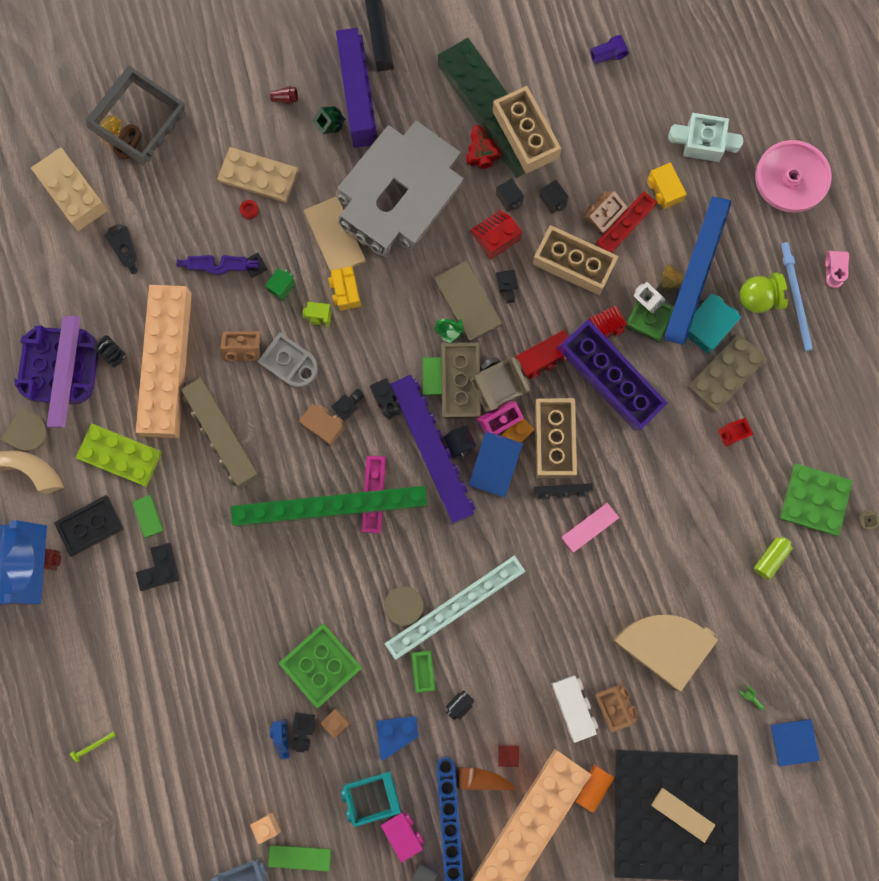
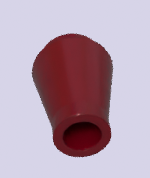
[270,86,298,104]

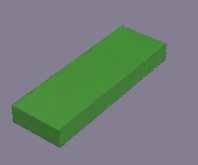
[268,844,331,871]

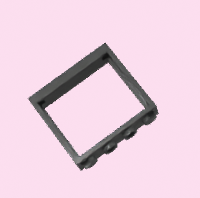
[86,65,186,165]

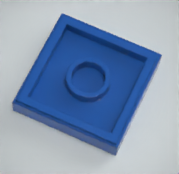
[770,719,820,766]

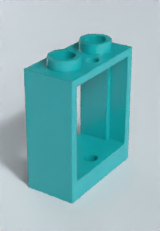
[340,770,402,827]

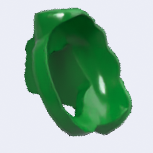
[434,319,464,343]

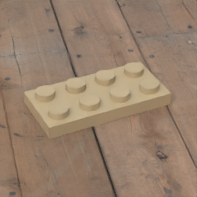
[217,147,299,203]

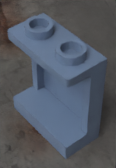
[210,858,268,881]

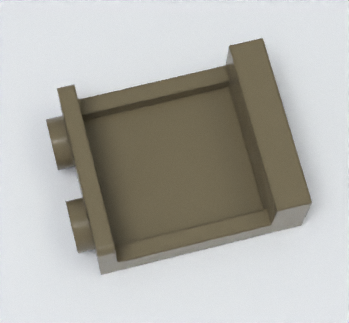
[469,356,530,412]

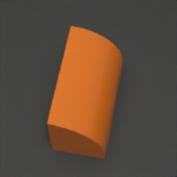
[575,764,615,813]

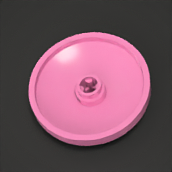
[755,140,832,213]

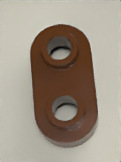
[113,124,142,160]

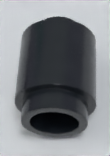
[445,690,475,721]

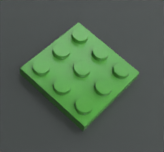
[780,463,853,537]
[279,623,363,709]

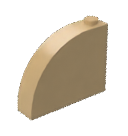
[613,615,718,692]

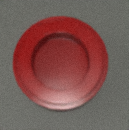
[239,200,259,220]

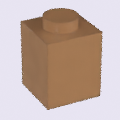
[320,708,351,738]

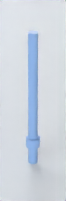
[781,242,813,351]

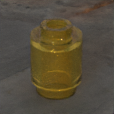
[98,115,123,142]

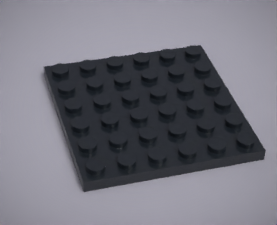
[614,749,739,881]

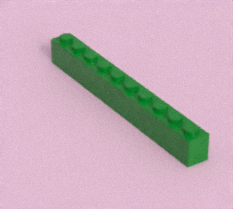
[231,486,428,527]

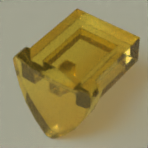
[661,264,685,288]

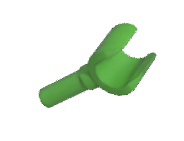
[739,685,764,710]

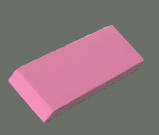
[561,502,619,553]

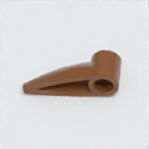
[457,767,515,790]

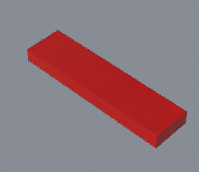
[595,191,658,253]

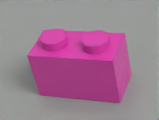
[477,401,524,434]
[381,810,424,863]

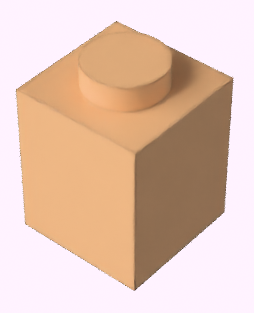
[250,812,281,845]

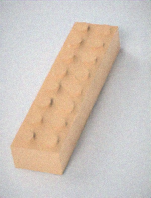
[136,285,192,438]
[470,749,591,881]

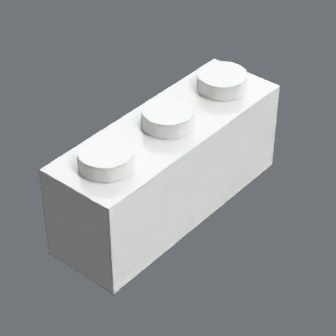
[551,675,598,743]

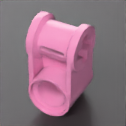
[825,251,849,288]

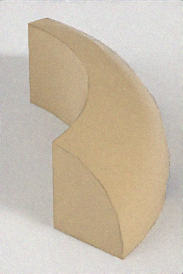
[0,451,64,494]

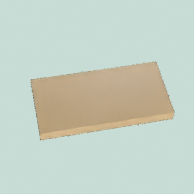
[304,197,366,271]

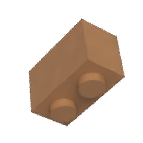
[298,403,345,447]

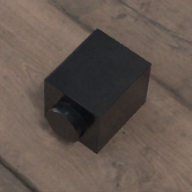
[496,178,524,212]
[539,180,569,213]
[443,425,476,458]

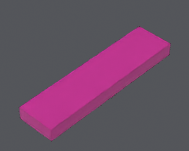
[361,456,386,534]

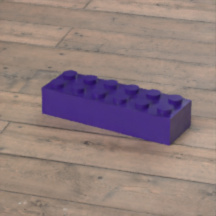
[336,28,378,148]
[557,319,668,431]

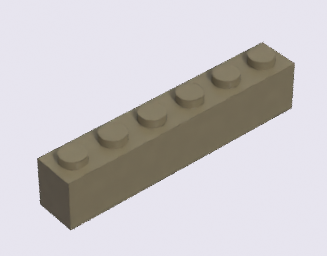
[181,378,260,488]

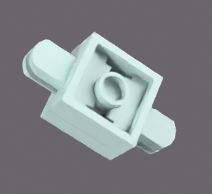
[668,113,743,162]

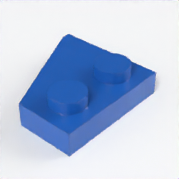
[376,716,419,761]
[270,719,290,760]

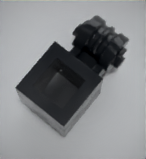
[370,378,400,420]

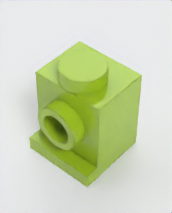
[303,302,332,327]

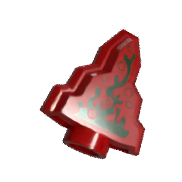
[466,125,503,169]

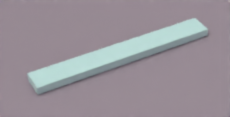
[385,555,526,660]

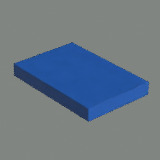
[469,431,523,497]

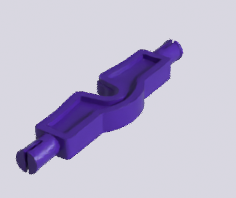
[176,255,259,275]

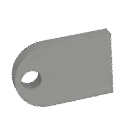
[257,332,318,388]

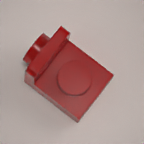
[718,418,754,447]

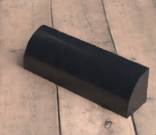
[365,0,394,72]

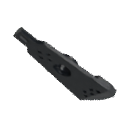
[105,224,138,274]

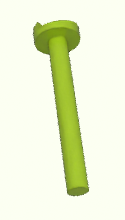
[70,732,116,763]

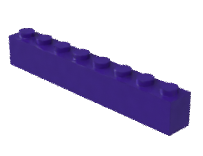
[390,375,476,525]

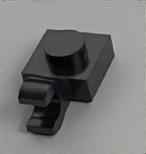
[496,270,518,304]
[331,389,364,421]

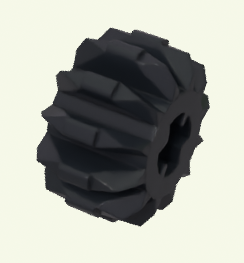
[94,335,127,368]

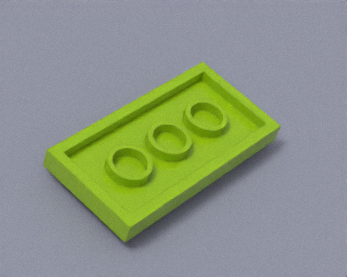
[75,423,162,487]

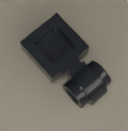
[292,712,316,753]

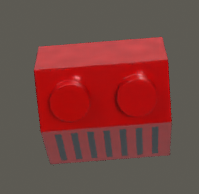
[470,210,522,259]

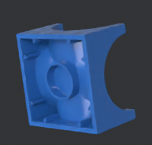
[0,520,47,604]

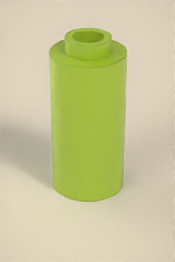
[753,537,793,580]

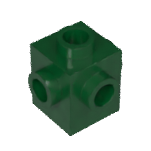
[312,106,346,134]

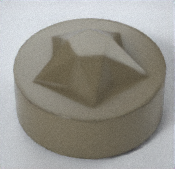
[859,510,879,530]

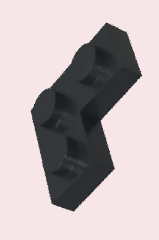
[136,543,180,591]

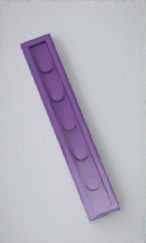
[47,315,81,428]

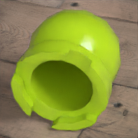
[739,272,788,313]

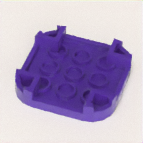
[14,325,99,405]

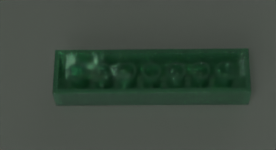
[438,37,525,179]

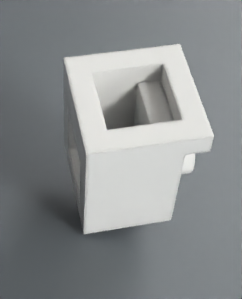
[633,282,666,314]

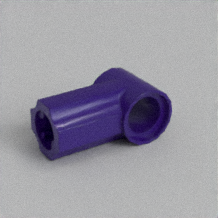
[590,35,629,64]

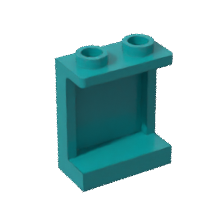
[687,293,741,355]

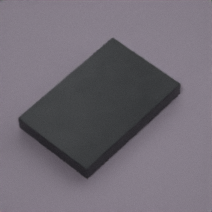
[54,495,124,557]

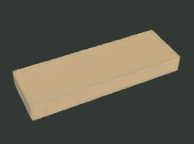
[651,788,715,843]

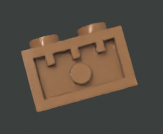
[582,191,627,233]
[220,331,261,361]
[595,683,638,732]

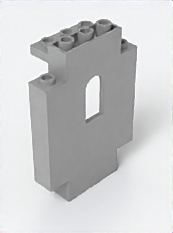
[335,121,464,258]

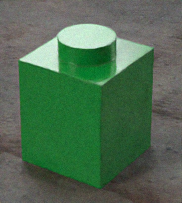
[265,268,296,301]

